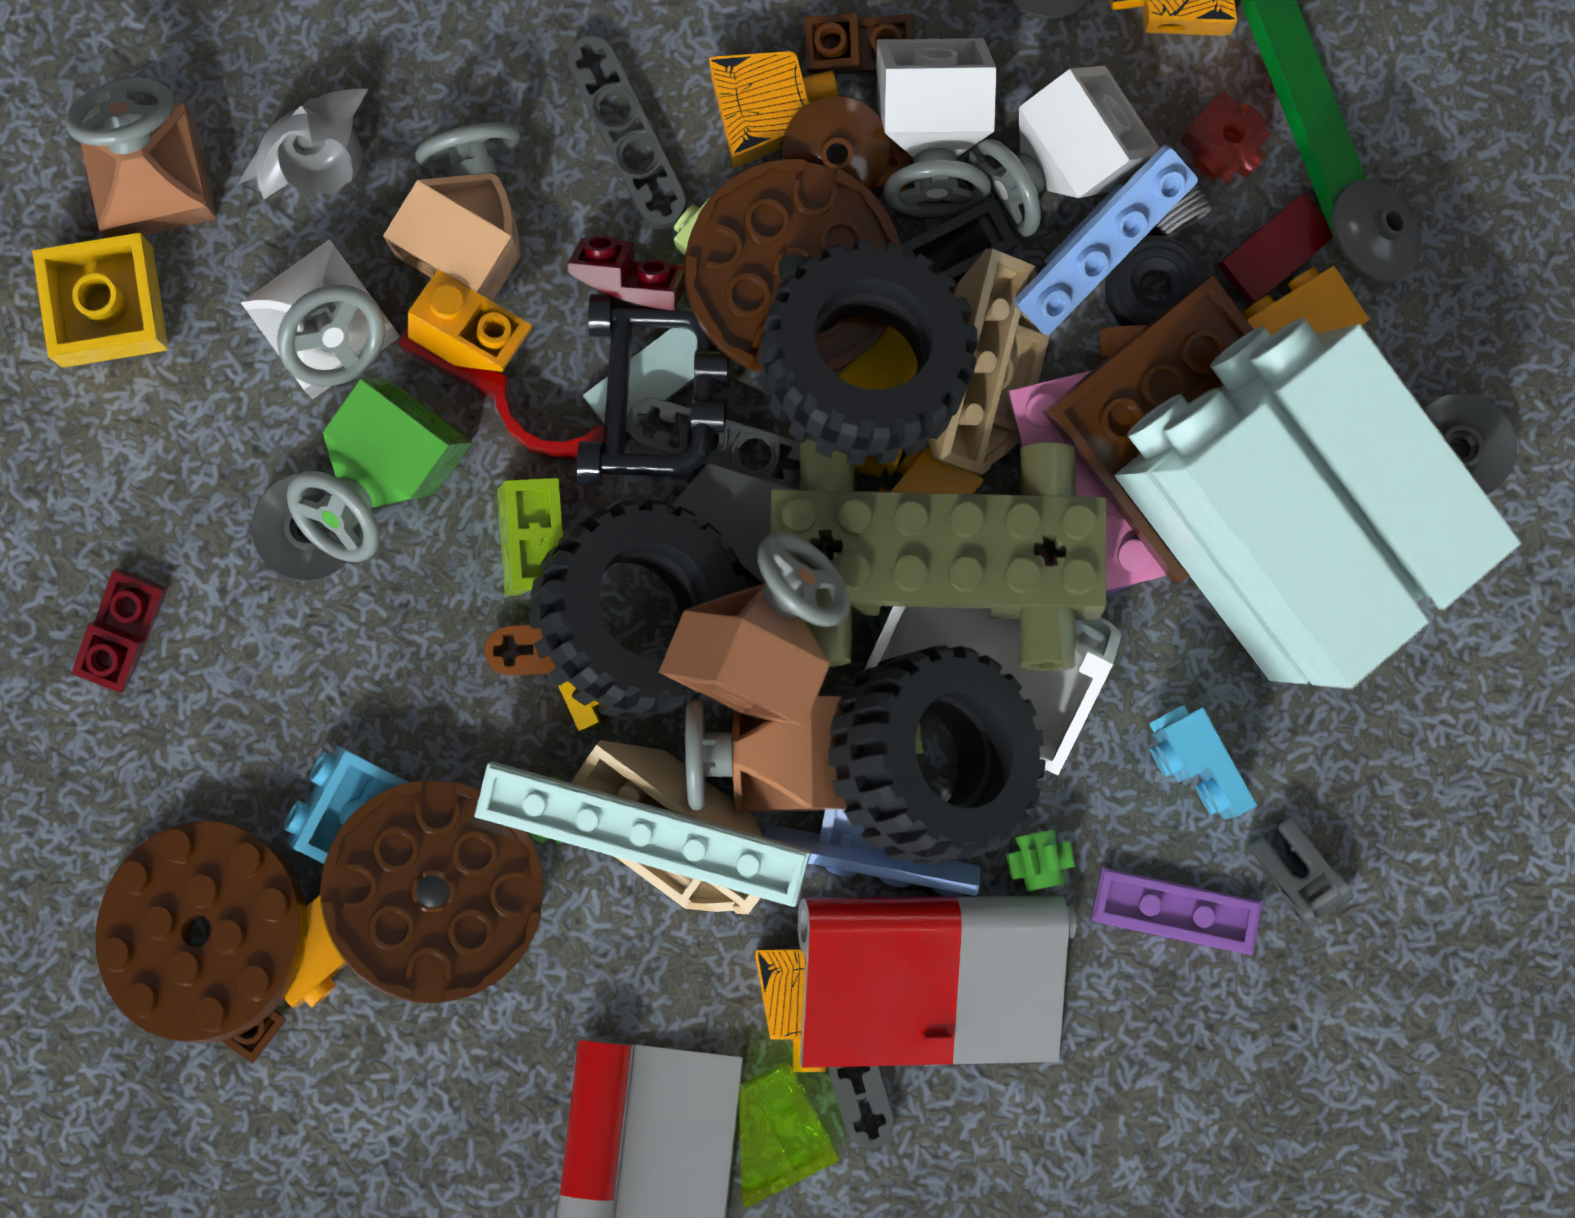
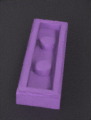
[1090,867,1263,955]

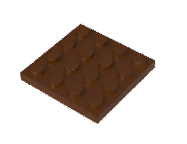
[1043,275,1254,583]

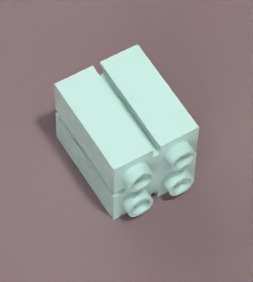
[1114,318,1521,689]

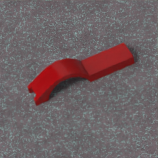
[398,326,627,460]

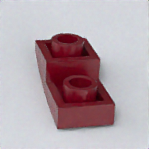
[1217,191,1333,306]
[568,235,686,311]
[71,568,168,693]

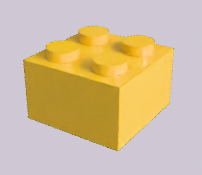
[32,233,169,368]

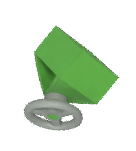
[287,378,473,562]

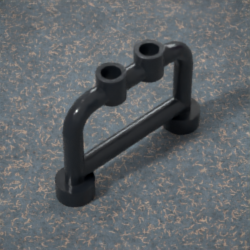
[577,294,729,486]

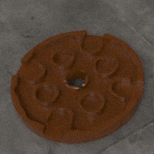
[684,159,901,373]
[320,780,543,1003]
[95,821,307,1044]

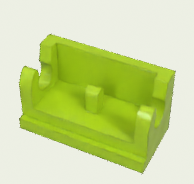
[497,478,563,596]

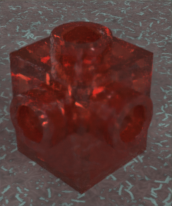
[1180,91,1271,185]

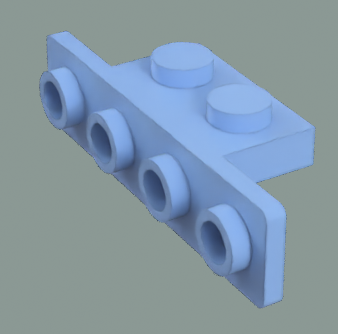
[1014,145,1198,335]
[764,810,981,896]

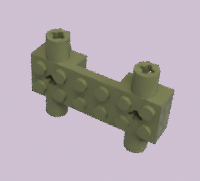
[770,439,1106,672]

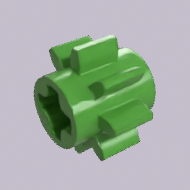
[1006,829,1076,892]

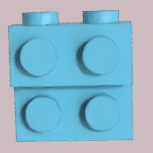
[1149,705,1257,820]
[283,745,408,864]

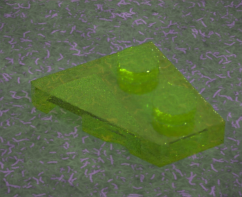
[739,1060,840,1209]

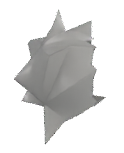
[237,88,368,199]

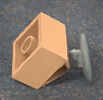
[383,122,521,301]

